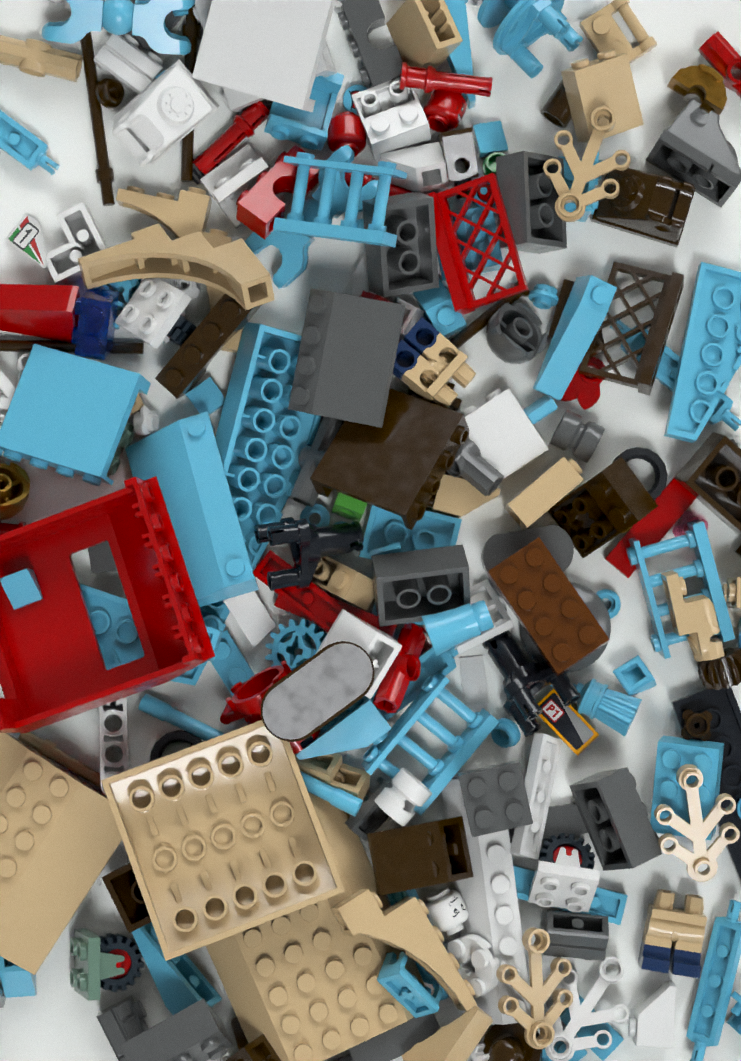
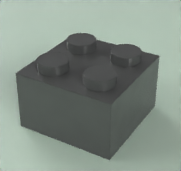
[457,760,533,837]

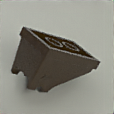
[591,168,695,248]

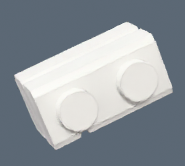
[94,34,164,96]

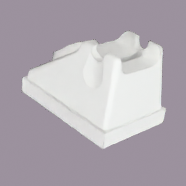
[111,59,219,167]

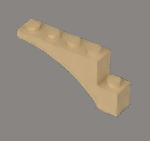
[330,889,477,1011]

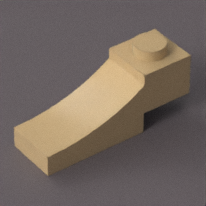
[294,753,370,800]

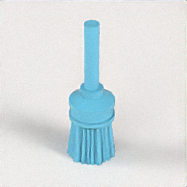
[550,678,642,736]

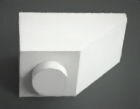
[628,981,677,1048]

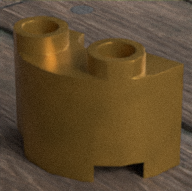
[667,64,727,115]

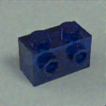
[71,288,119,360]

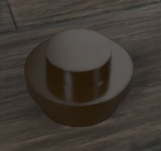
[95,78,125,109]

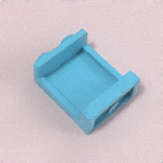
[264,73,345,151]

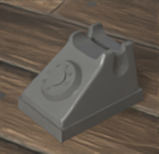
[646,99,741,208]

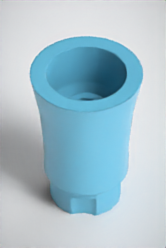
[421,600,494,656]

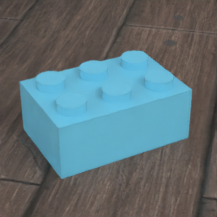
[650,735,724,841]

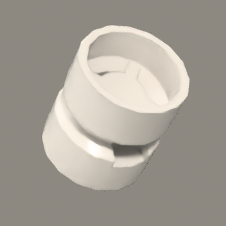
[374,767,432,826]

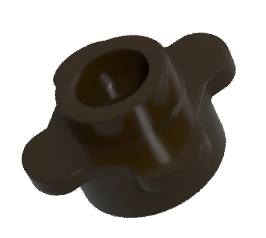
[681,709,712,741]

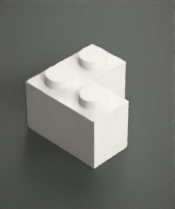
[46,202,107,285]

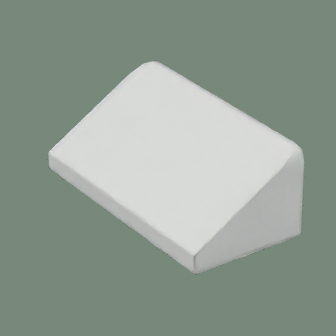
[223,591,276,647]

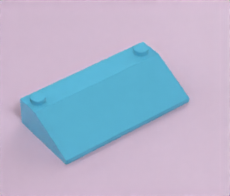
[125,412,259,607]

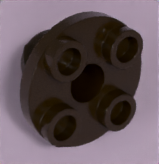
[483,1023,542,1061]

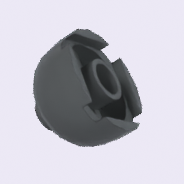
[485,302,547,364]

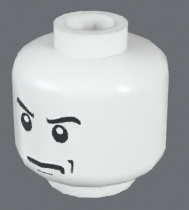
[425,887,469,935]

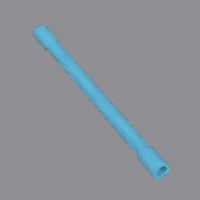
[138,693,363,817]

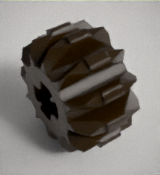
[697,647,741,690]

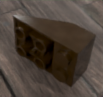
[548,457,658,558]
[367,816,474,896]

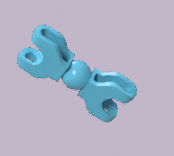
[41,0,195,55]
[244,145,378,289]

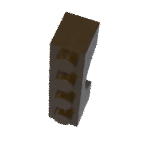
[155,294,262,399]

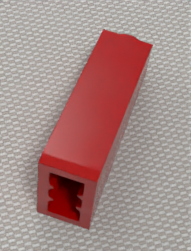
[0,284,82,344]

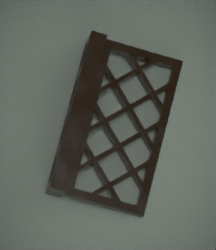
[579,261,684,396]

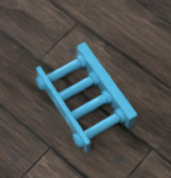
[273,152,407,248]
[626,519,735,659]
[361,671,499,816]

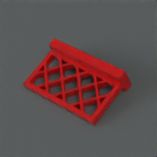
[426,173,529,315]

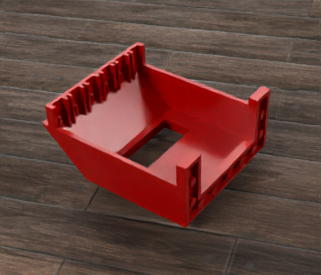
[0,476,215,733]

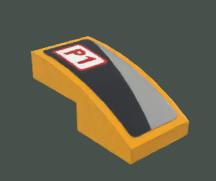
[536,688,599,756]

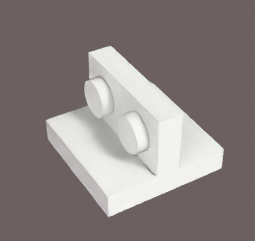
[200,144,284,229]

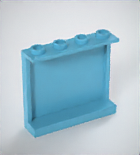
[0,344,151,486]

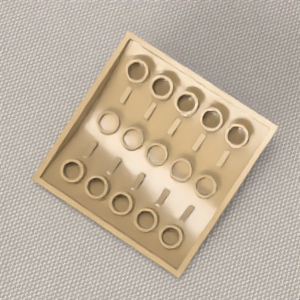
[101,720,345,961]
[0,733,122,975]

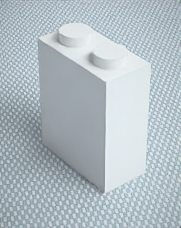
[461,388,549,479]

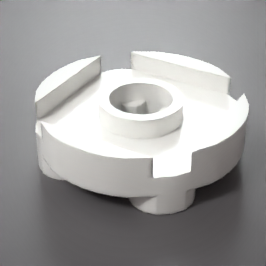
[447,934,500,998]

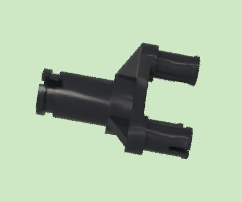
[254,517,364,591]
[482,630,581,737]

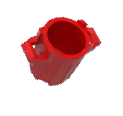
[220,661,321,755]

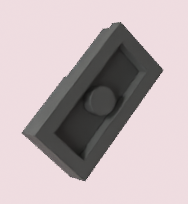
[345,777,393,842]

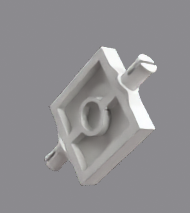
[424,579,514,655]

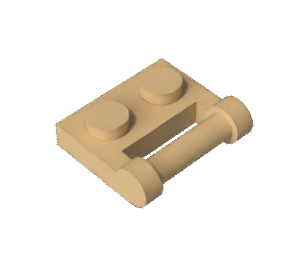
[579,0,658,63]

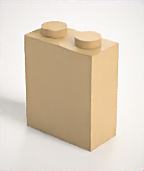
[386,0,463,69]
[561,49,644,143]
[504,457,584,530]

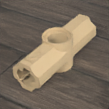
[0,35,83,82]

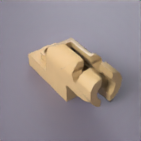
[661,570,725,662]

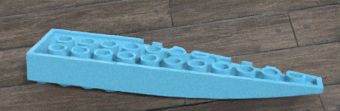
[170,322,321,686]

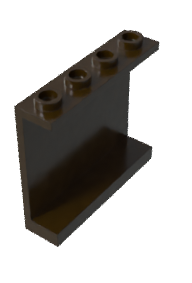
[310,388,469,530]

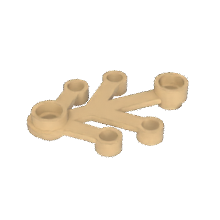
[543,106,631,222]
[654,764,740,882]
[496,927,573,1049]

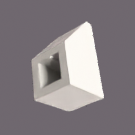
[380,142,449,193]

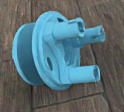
[477,0,583,79]

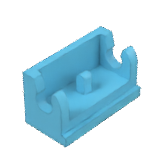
[377,951,443,1018]

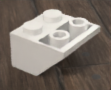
[351,77,431,162]
[316,609,402,699]

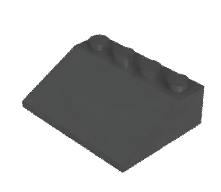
[288,288,406,428]

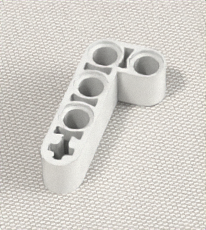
[99,697,128,797]

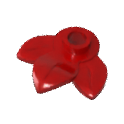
[555,357,605,410]

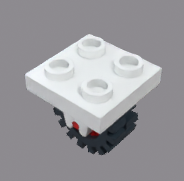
[115,278,197,349]
[528,833,600,912]

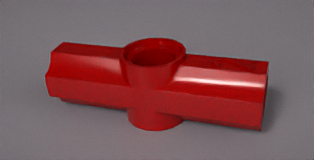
[698,31,741,98]
[373,623,427,713]

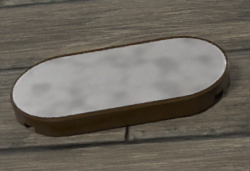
[261,641,374,742]

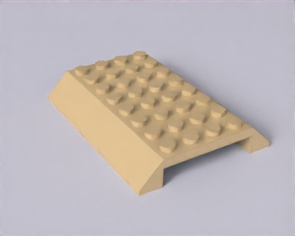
[206,792,425,1061]

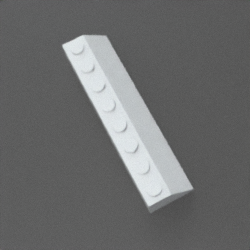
[441,777,532,1025]

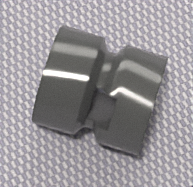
[549,409,605,463]

